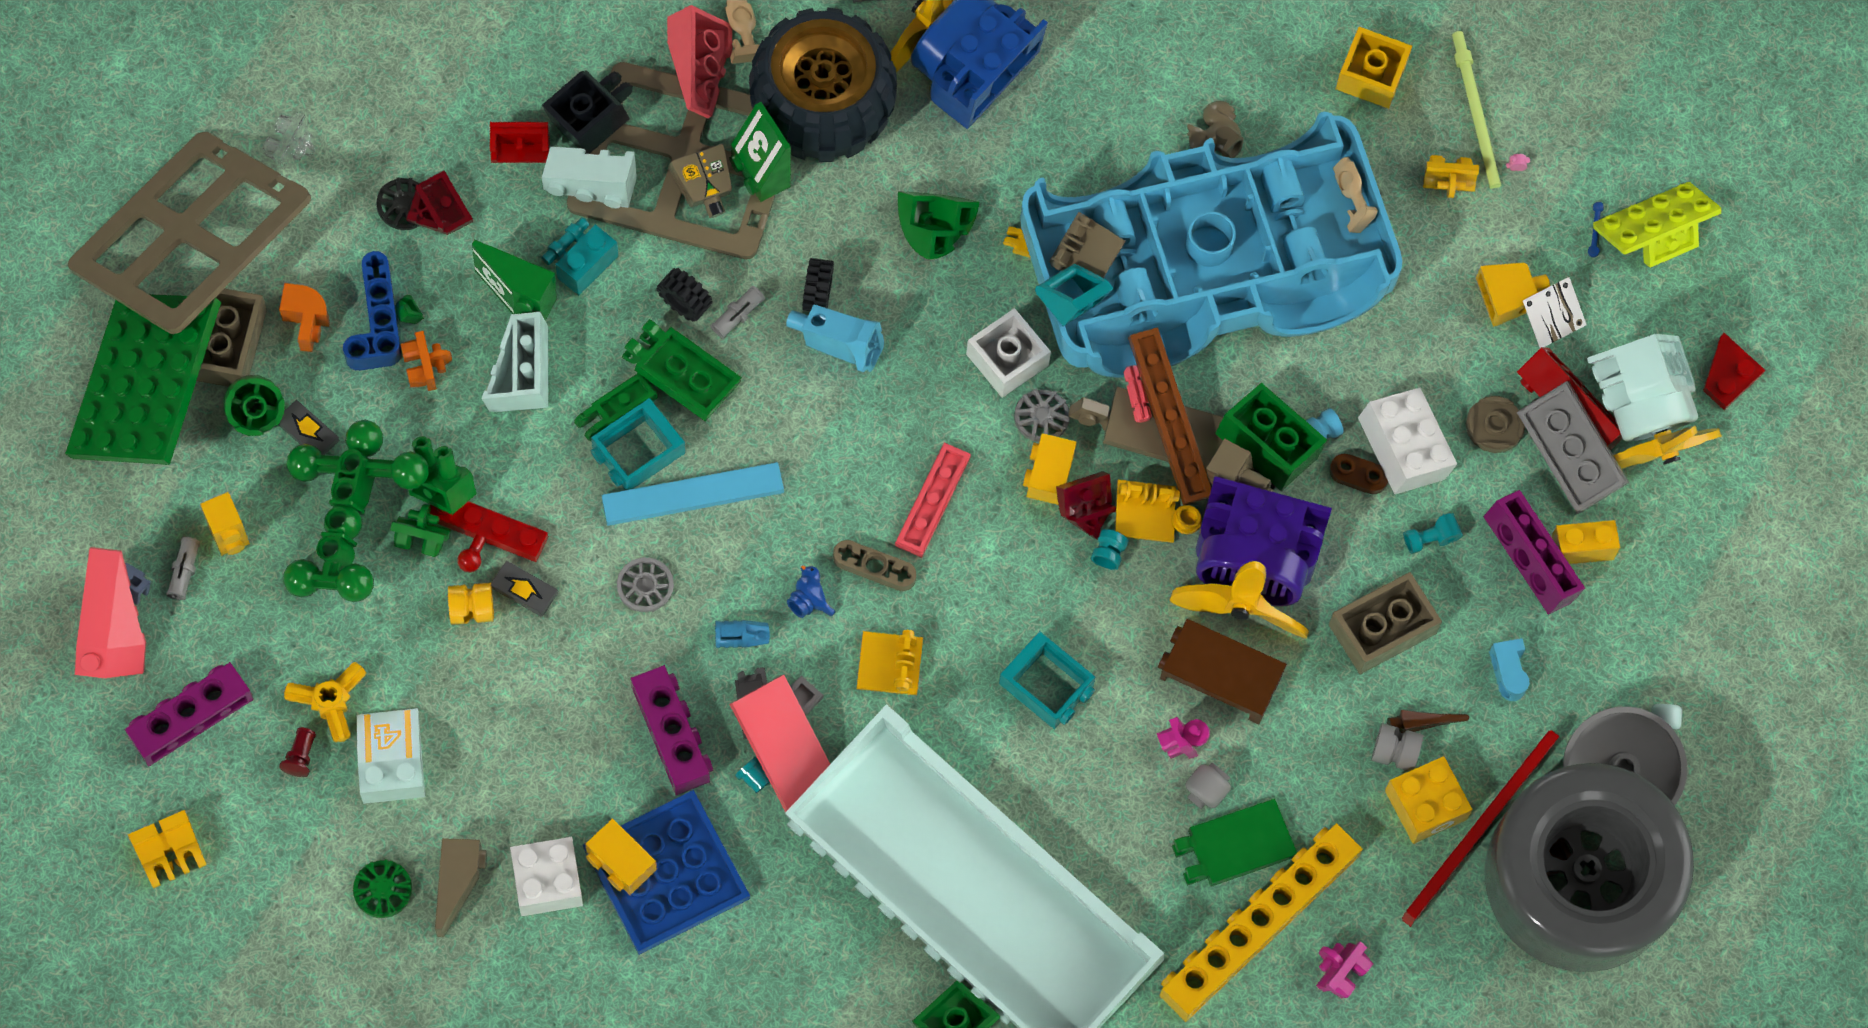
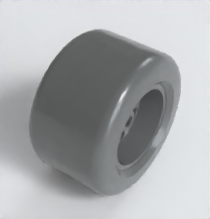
[1485,763,1694,972]

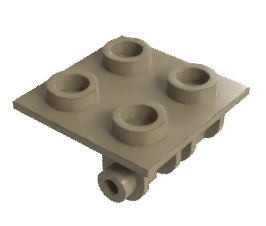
[1049,212,1126,278]

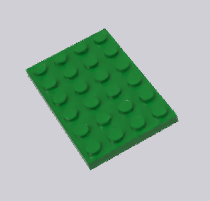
[65,294,221,465]

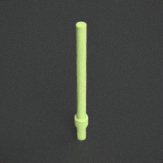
[1452,31,1501,189]

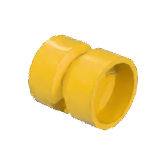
[448,583,494,625]

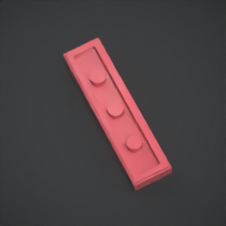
[895,442,971,558]

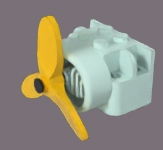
[1587,334,1722,469]

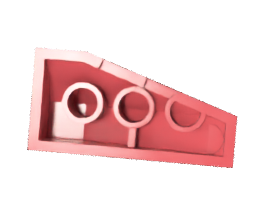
[667,5,733,118]
[75,547,146,678]

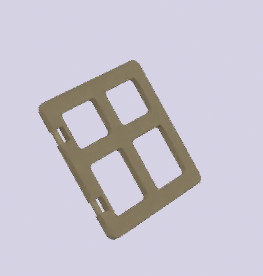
[567,62,776,259]
[68,132,311,334]

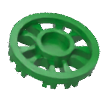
[353,859,412,918]

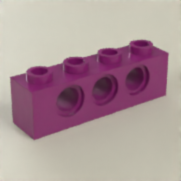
[1483,490,1585,615]
[125,662,254,767]
[630,665,713,795]

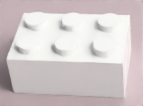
[1358,388,1457,494]

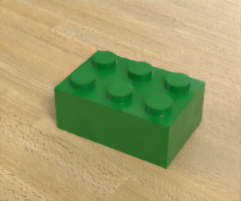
[1215,383,1328,491]

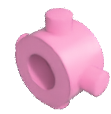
[1506,154,1530,171]

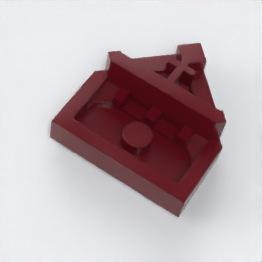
[407,170,473,235]
[1056,471,1116,540]

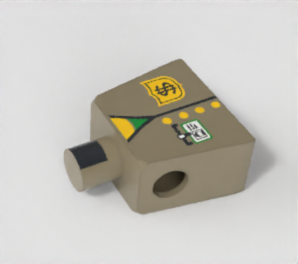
[668,144,732,218]

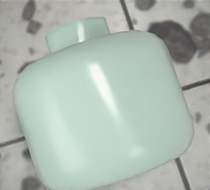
[1651,704,1682,730]

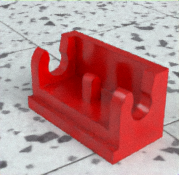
[490,122,550,163]

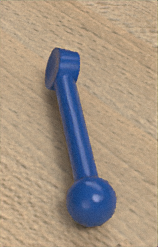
[1588,202,1604,257]

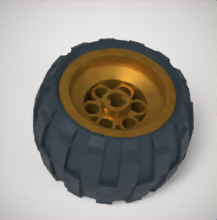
[749,7,897,163]

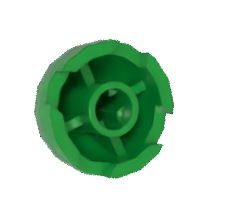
[224,375,285,436]

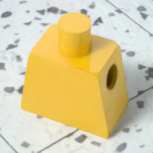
[1476,263,1550,327]

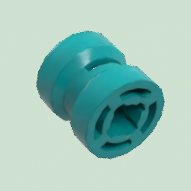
[1091,529,1129,570]

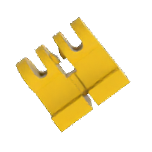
[127,810,207,889]

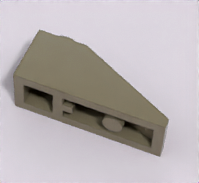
[435,838,487,937]

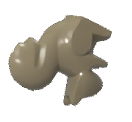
[1187,101,1244,158]

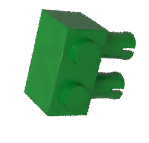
[408,436,477,515]

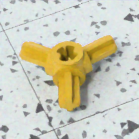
[284,662,366,742]

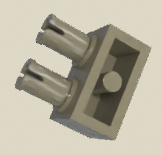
[1206,439,1273,492]

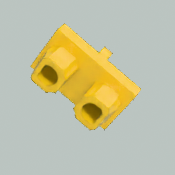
[1423,155,1479,198]

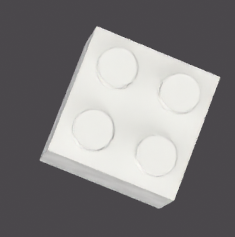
[966,308,1051,398]
[510,837,583,916]

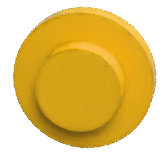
[1172,505,1202,535]

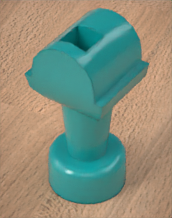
[1403,513,1463,554]

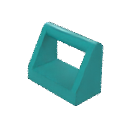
[1035,264,1114,326]

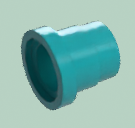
[735,756,770,794]

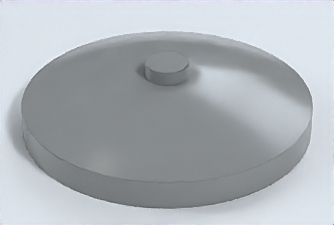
[1563,707,1687,806]

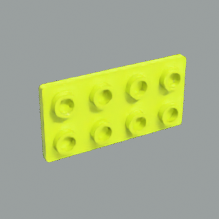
[1593,182,1721,268]

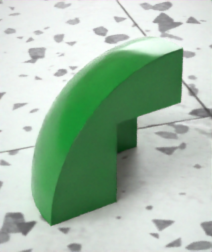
[898,191,980,260]

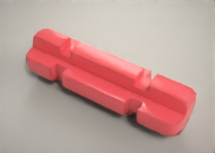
[1123,365,1152,423]

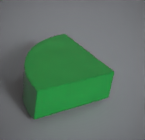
[395,295,424,324]

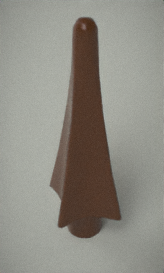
[1387,710,1469,733]

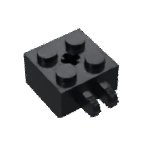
[542,70,633,154]

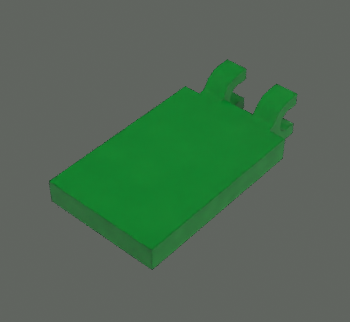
[622,319,742,422]
[1171,798,1297,887]

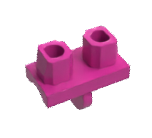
[1157,717,1210,759]
[1316,941,1373,998]

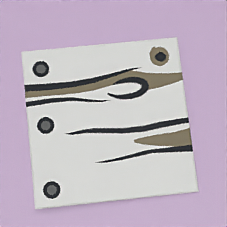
[1523,277,1586,348]

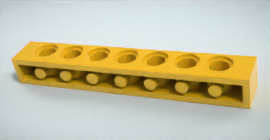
[1159,823,1363,1022]

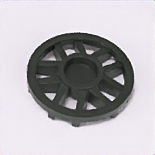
[376,177,420,230]

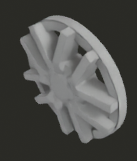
[1014,388,1070,442]
[617,558,674,612]

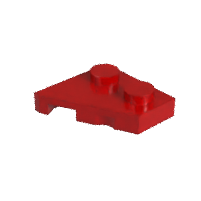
[1703,333,1765,410]

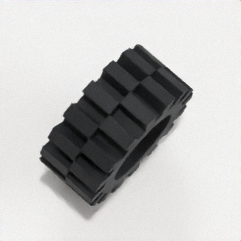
[802,258,834,311]
[656,268,713,322]

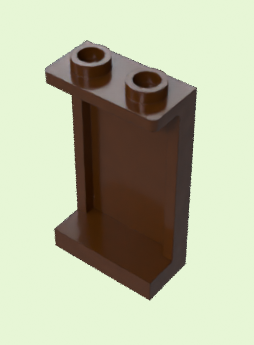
[1158,619,1287,725]

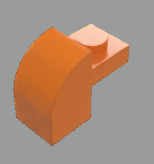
[279,283,330,352]

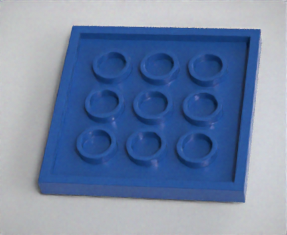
[583,790,750,955]

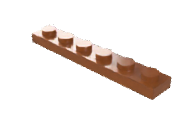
[1128,327,1211,506]

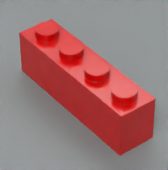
[1517,347,1622,450]

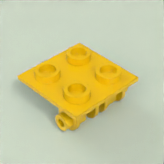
[1115,479,1180,543]
[856,630,923,696]

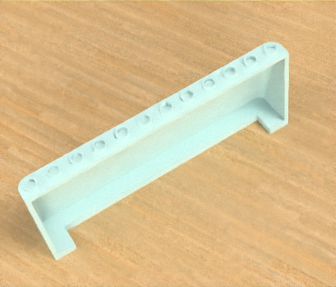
[785,704,1164,1028]

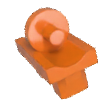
[400,331,452,391]

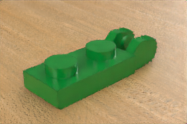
[574,373,658,441]

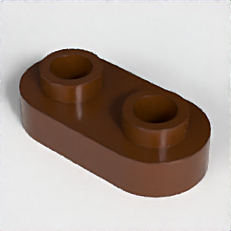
[1330,453,1388,494]

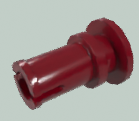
[279,727,316,777]

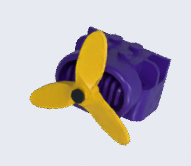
[1170,476,1332,638]

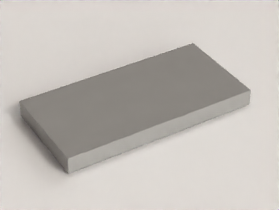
[1517,381,1630,514]

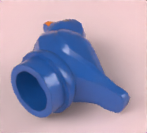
[787,566,835,618]

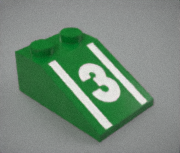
[729,102,791,202]
[472,239,557,321]

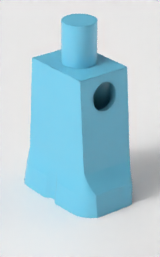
[786,304,884,372]

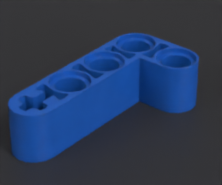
[343,251,402,371]

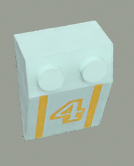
[356,708,425,804]

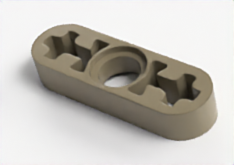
[833,540,916,591]

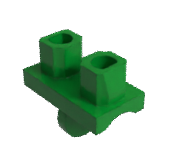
[390,504,451,557]

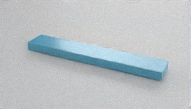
[601,462,784,526]

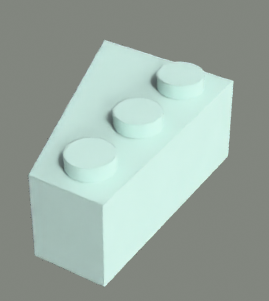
[542,147,637,208]
[482,312,548,412]

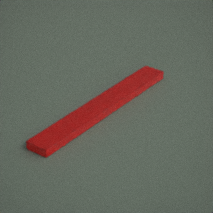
[1402,730,1559,927]

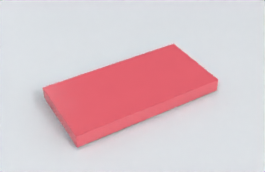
[729,675,830,812]

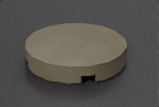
[1465,396,1525,453]

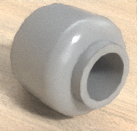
[1185,763,1231,809]

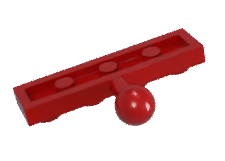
[430,501,549,573]

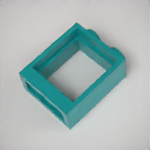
[590,398,685,490]
[999,631,1096,730]

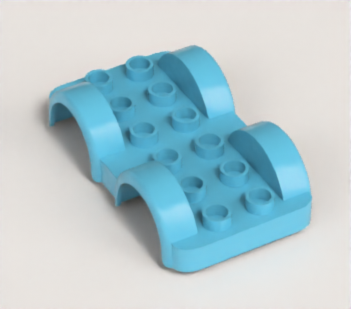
[1020,112,1403,378]

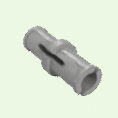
[710,286,765,339]
[166,537,200,600]

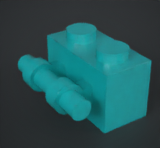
[541,217,618,296]

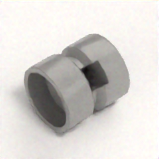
[1371,723,1424,771]

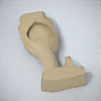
[725,0,759,64]
[1333,157,1378,233]

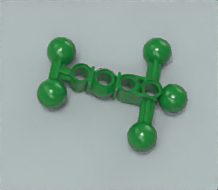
[283,419,429,602]

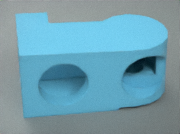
[1489,638,1530,701]

